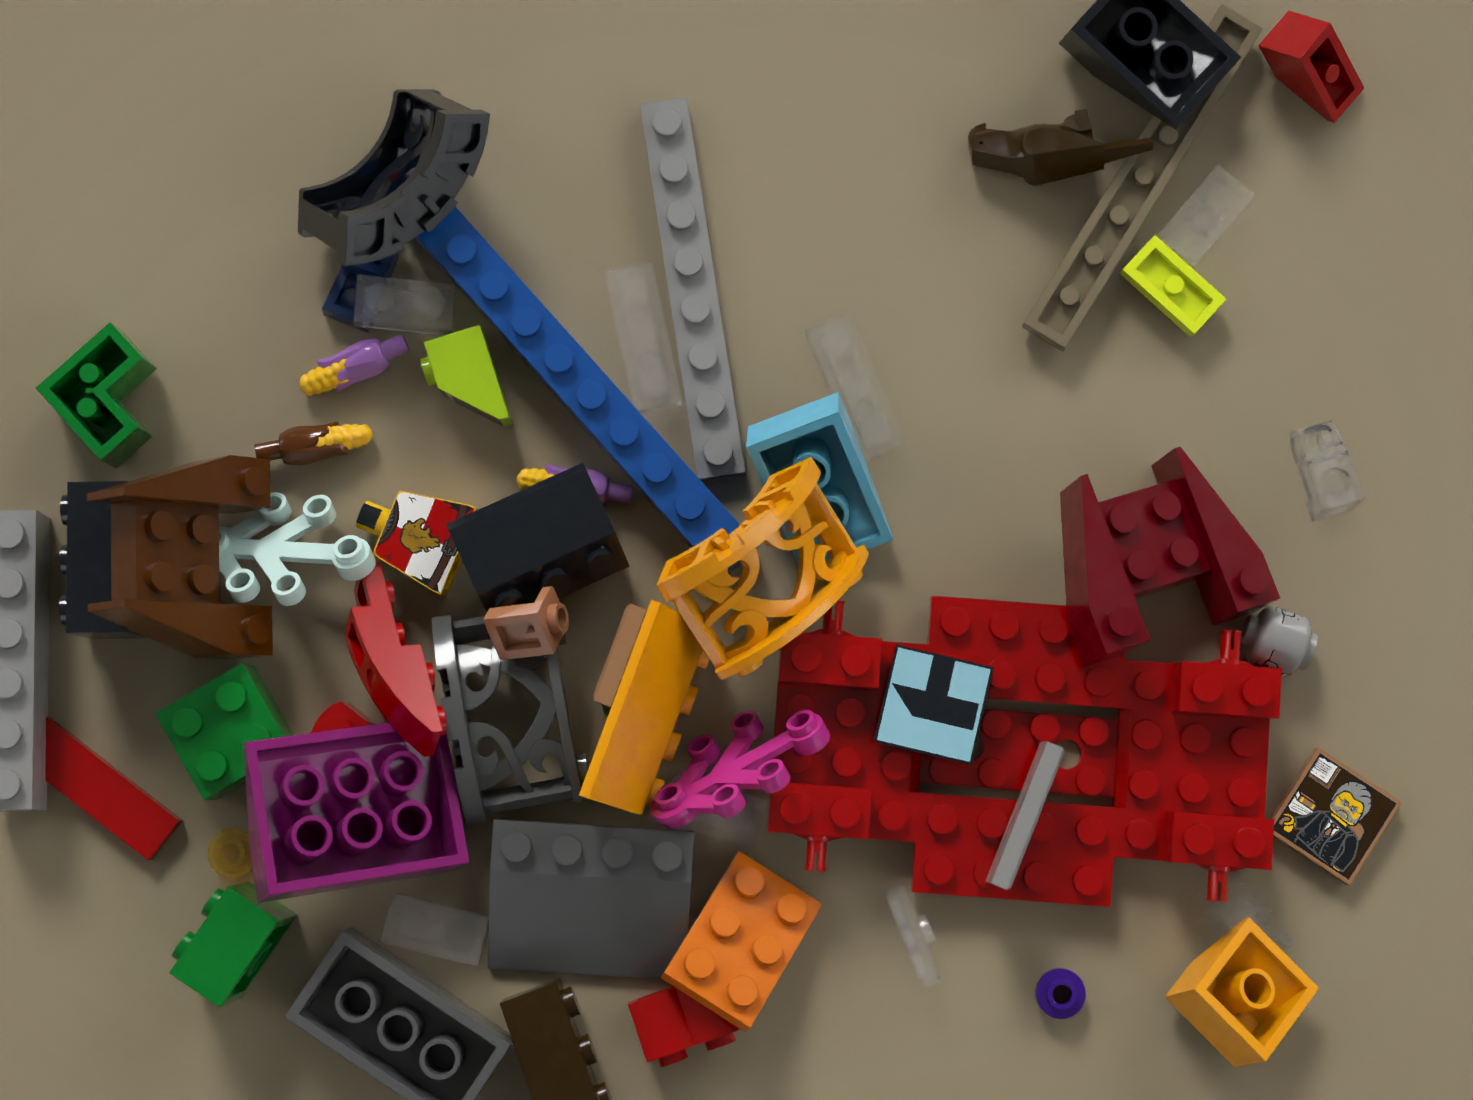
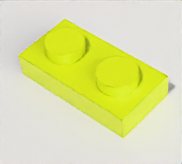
[1119,235,1227,338]

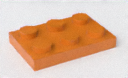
[661,851,822,1032]

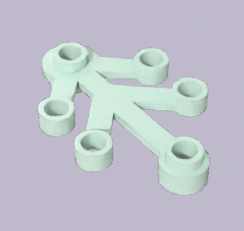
[219,492,376,606]

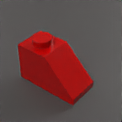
[1258,11,1364,123]

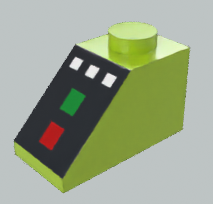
[420,325,513,427]

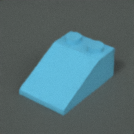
[746,392,893,563]

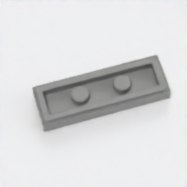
[985,741,1065,890]

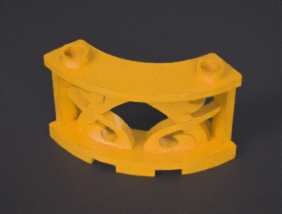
[656,457,869,680]

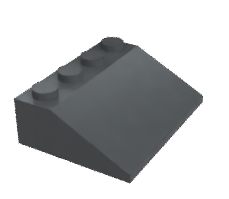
[488,819,695,979]

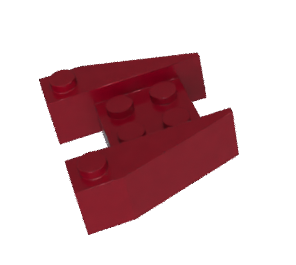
[1060,446,1280,667]

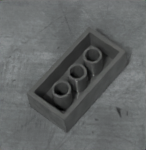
[285,927,513,1100]

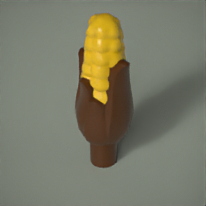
[254,421,373,466]

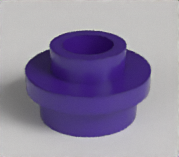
[1035,968,1086,1019]

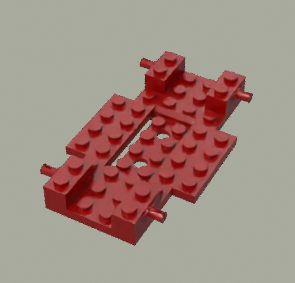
[767,596,1282,907]

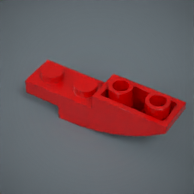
[344,562,447,757]

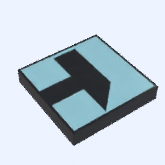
[873,644,994,765]

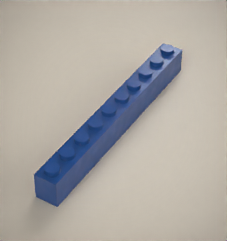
[414,206,758,575]

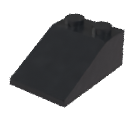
[1059,0,1242,130]

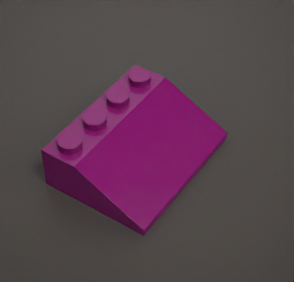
[243,723,469,903]

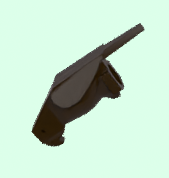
[968,109,1154,186]

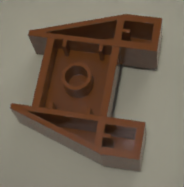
[87,455,273,659]

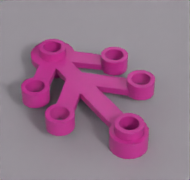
[650,710,830,829]

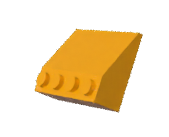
[579,599,710,815]

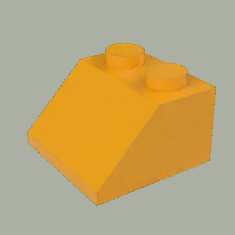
[1165,917,1319,1067]

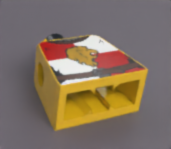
[356,491,478,598]

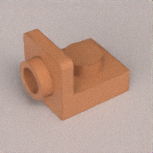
[483,586,569,660]

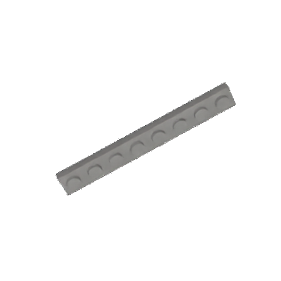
[640,97,745,481]

